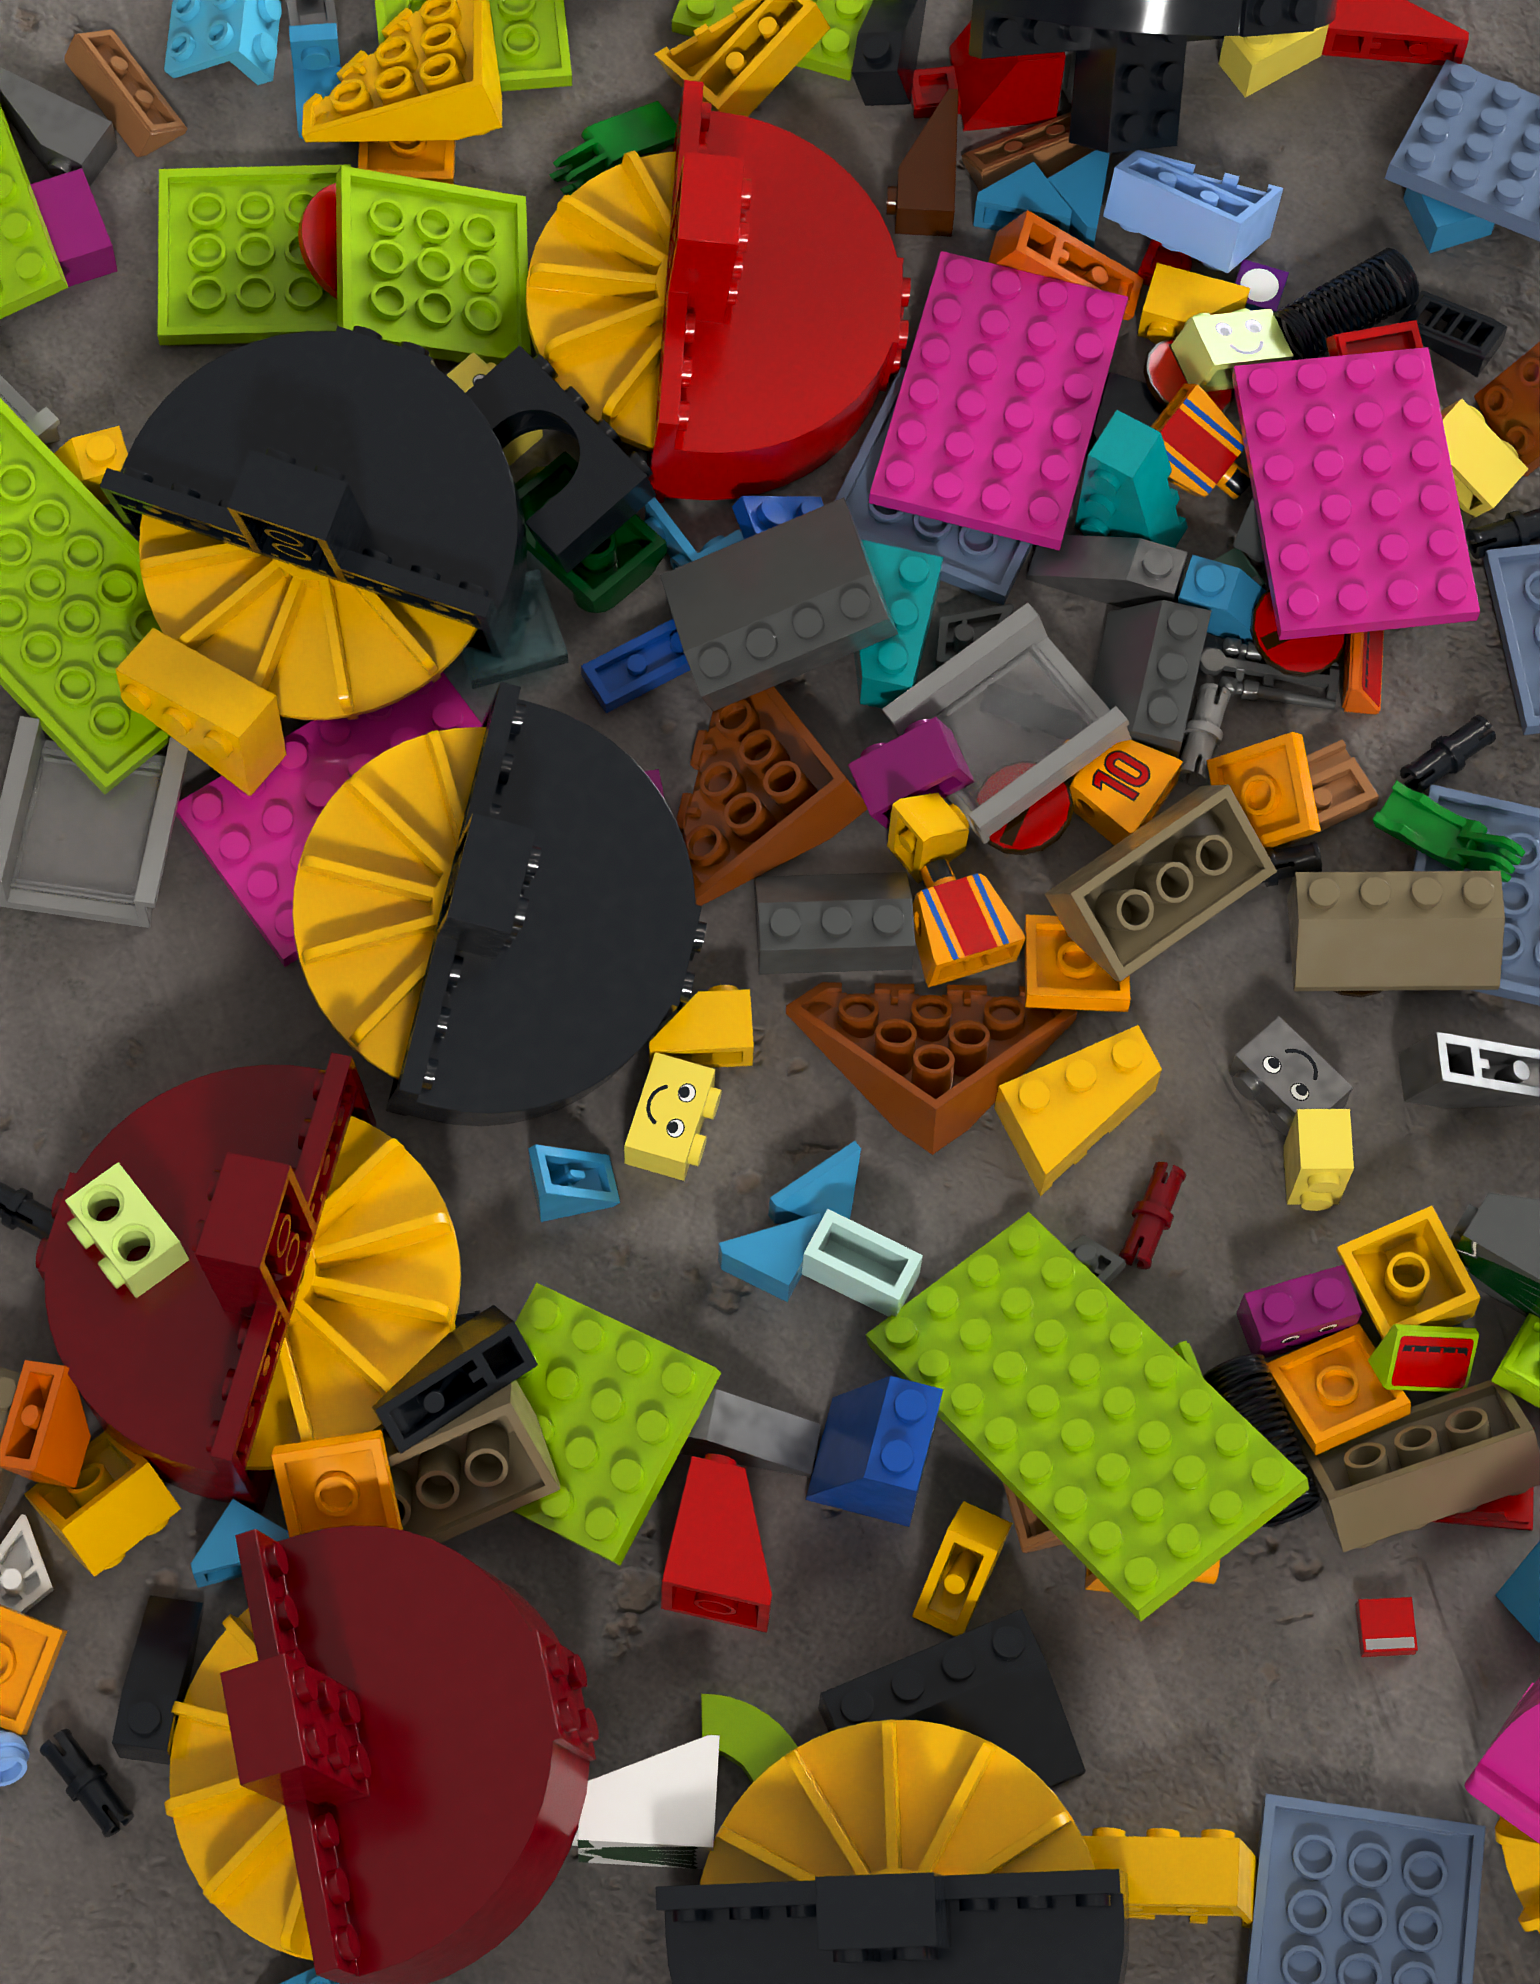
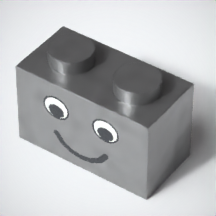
[1229,1016,1353,1136]

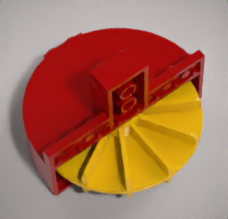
[526,80,911,503]

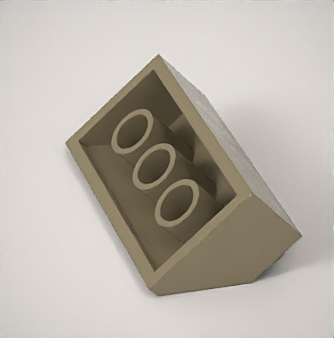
[1045,784,1277,981]
[1287,871,1505,991]
[1300,1379,1540,1552]
[382,1380,560,1543]

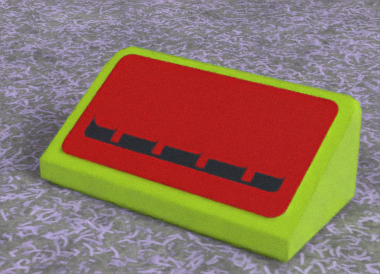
[1368,1324,1479,1392]

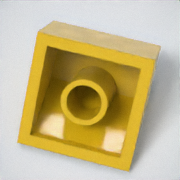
[1336,1205,1481,1340]
[24,1431,181,1577]

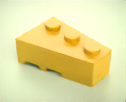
[654,0,831,117]
[994,1025,1162,1197]
[1083,1827,1258,1928]

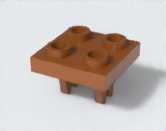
[1474,342,1540,477]

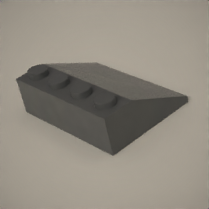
[660,497,898,711]

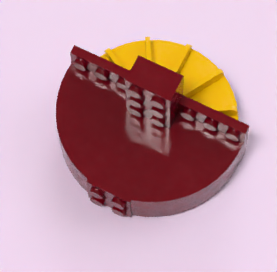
[36,1052,461,1513]
[164,1525,599,1984]

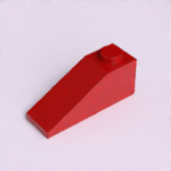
[1322,0,1469,65]

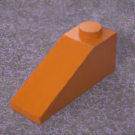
[988,210,1144,321]

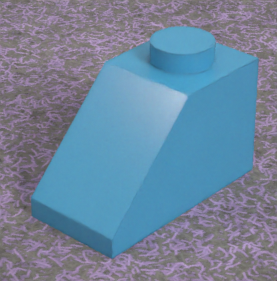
[1178,554,1267,644]

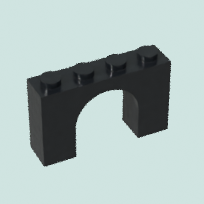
[466,345,656,573]

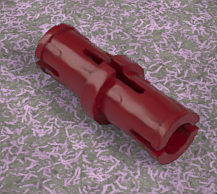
[1118,1162,1187,1270]

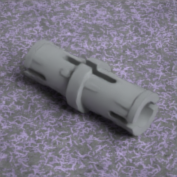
[1178,683,1231,786]

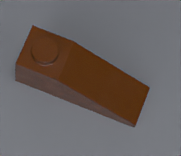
[886,89,959,237]

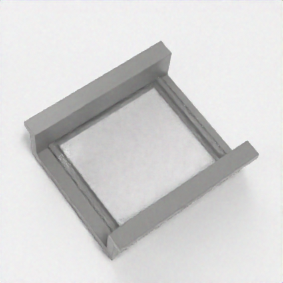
[882,603,1132,844]
[0,716,190,928]

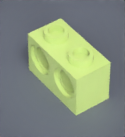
[65,1162,189,1299]

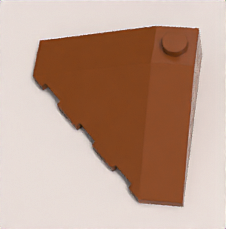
[676,686,867,906]
[786,982,1077,1155]

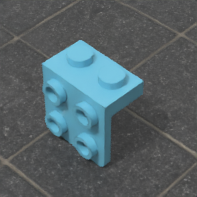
[164,0,282,85]

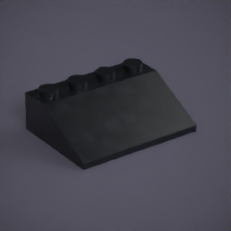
[818,1609,1086,1788]

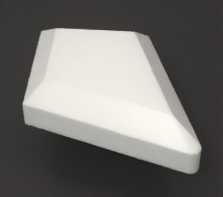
[0,1514,54,1614]

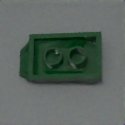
[515,451,667,613]

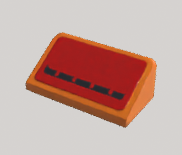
[1342,630,1384,714]

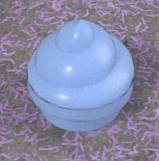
[0,1729,29,1786]

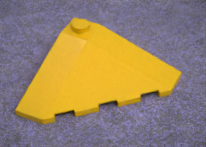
[302,0,502,142]

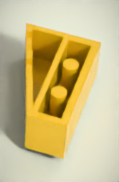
[115,628,287,796]

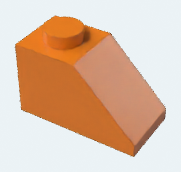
[0,1360,91,1488]

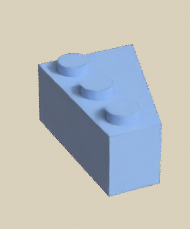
[1103,150,1283,274]

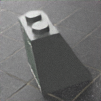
[1450,1193,1540,1318]

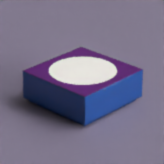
[1235,259,1289,313]

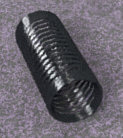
[1273,247,1420,360]
[1203,1353,1323,1527]

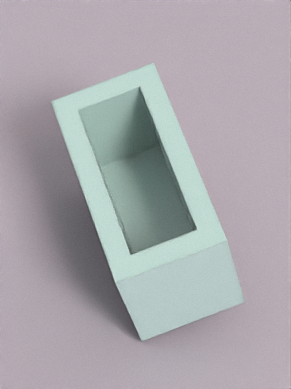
[802,1209,923,1317]

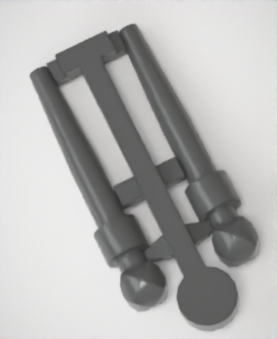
[1199,637,1340,710]

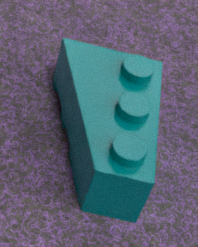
[1074,410,1188,548]
[854,540,943,709]

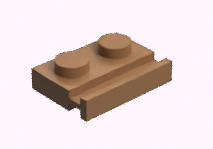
[1287,739,1379,845]

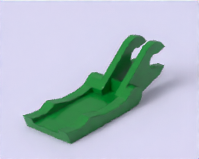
[549,101,677,195]
[1373,780,1525,882]

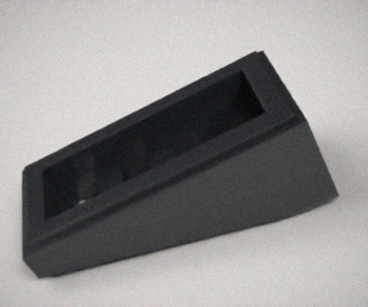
[1398,290,1508,377]

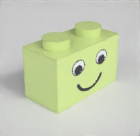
[1171,308,1294,392]

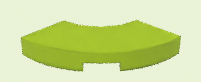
[701,1694,798,1783]

